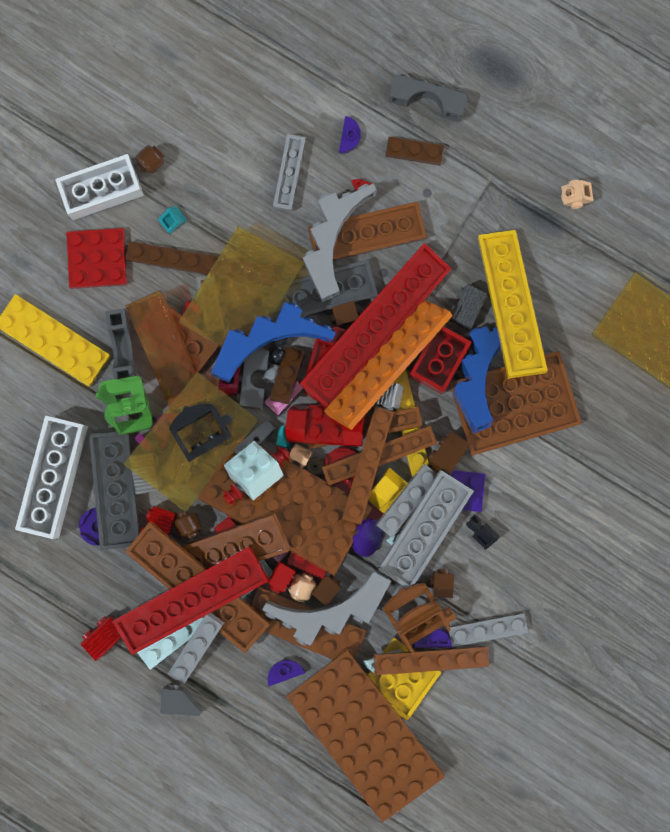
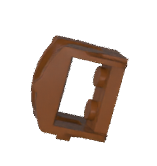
[383,583,456,654]

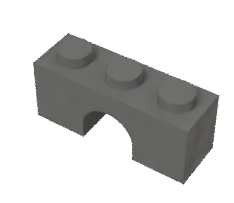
[237,350,270,410]

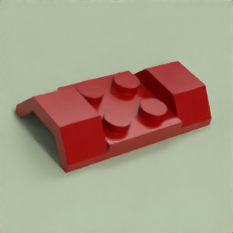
[285,405,367,447]

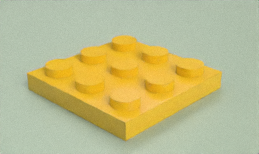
[367,637,442,721]

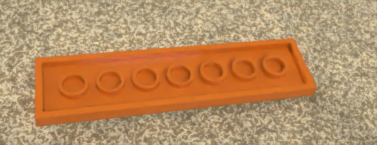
[324,300,452,430]

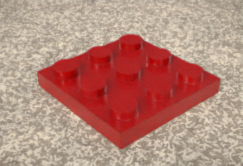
[66,228,127,289]

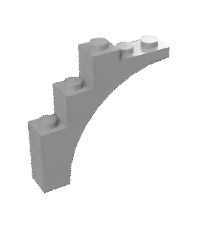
[303,183,377,302]
[262,570,391,646]

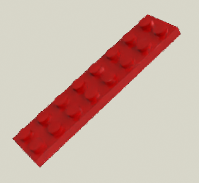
[112,545,269,655]

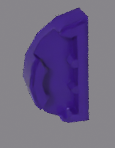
[339,116,361,154]
[413,628,452,648]
[267,659,305,687]

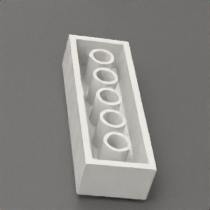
[15,416,88,539]

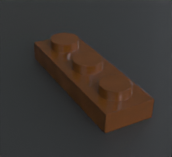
[385,137,444,166]
[270,347,305,405]

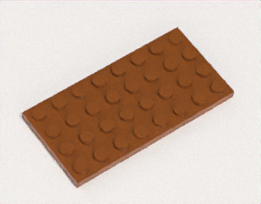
[198,433,373,576]
[286,649,445,823]

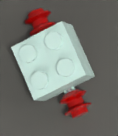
[222,441,290,506]

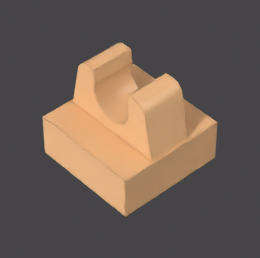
[289,443,313,468]

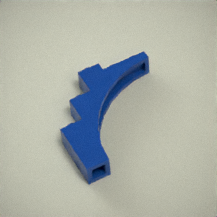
[211,302,336,383]
[453,326,501,434]

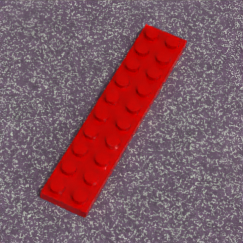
[299,243,452,408]

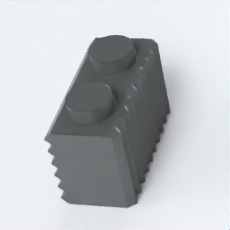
[449,284,488,330]

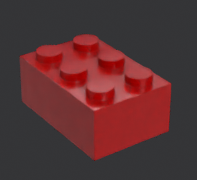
[408,326,471,395]

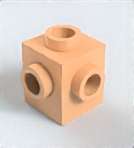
[561,180,593,209]

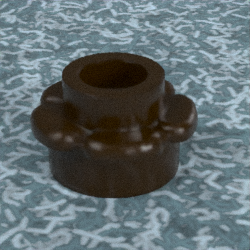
[306,457,324,475]

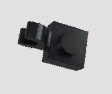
[466,514,500,550]

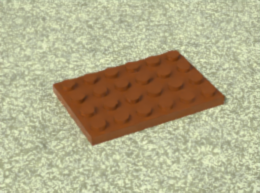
[449,351,582,456]

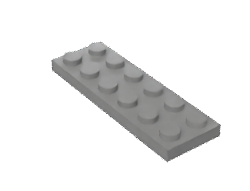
[377,470,474,588]

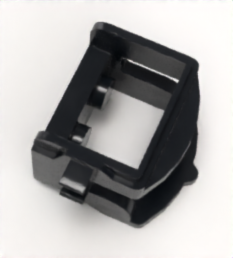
[169,404,233,462]

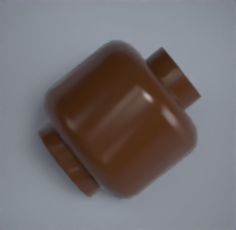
[136,145,164,174]
[174,510,202,541]

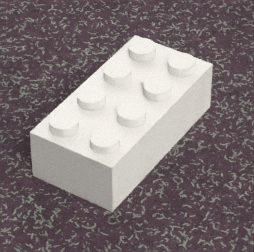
[55,154,144,220]

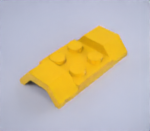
[369,467,414,529]

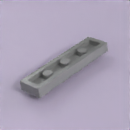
[273,134,306,212]
[375,464,437,537]
[168,613,225,684]
[449,613,528,647]

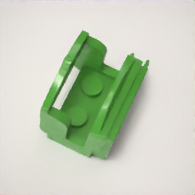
[95,376,153,435]

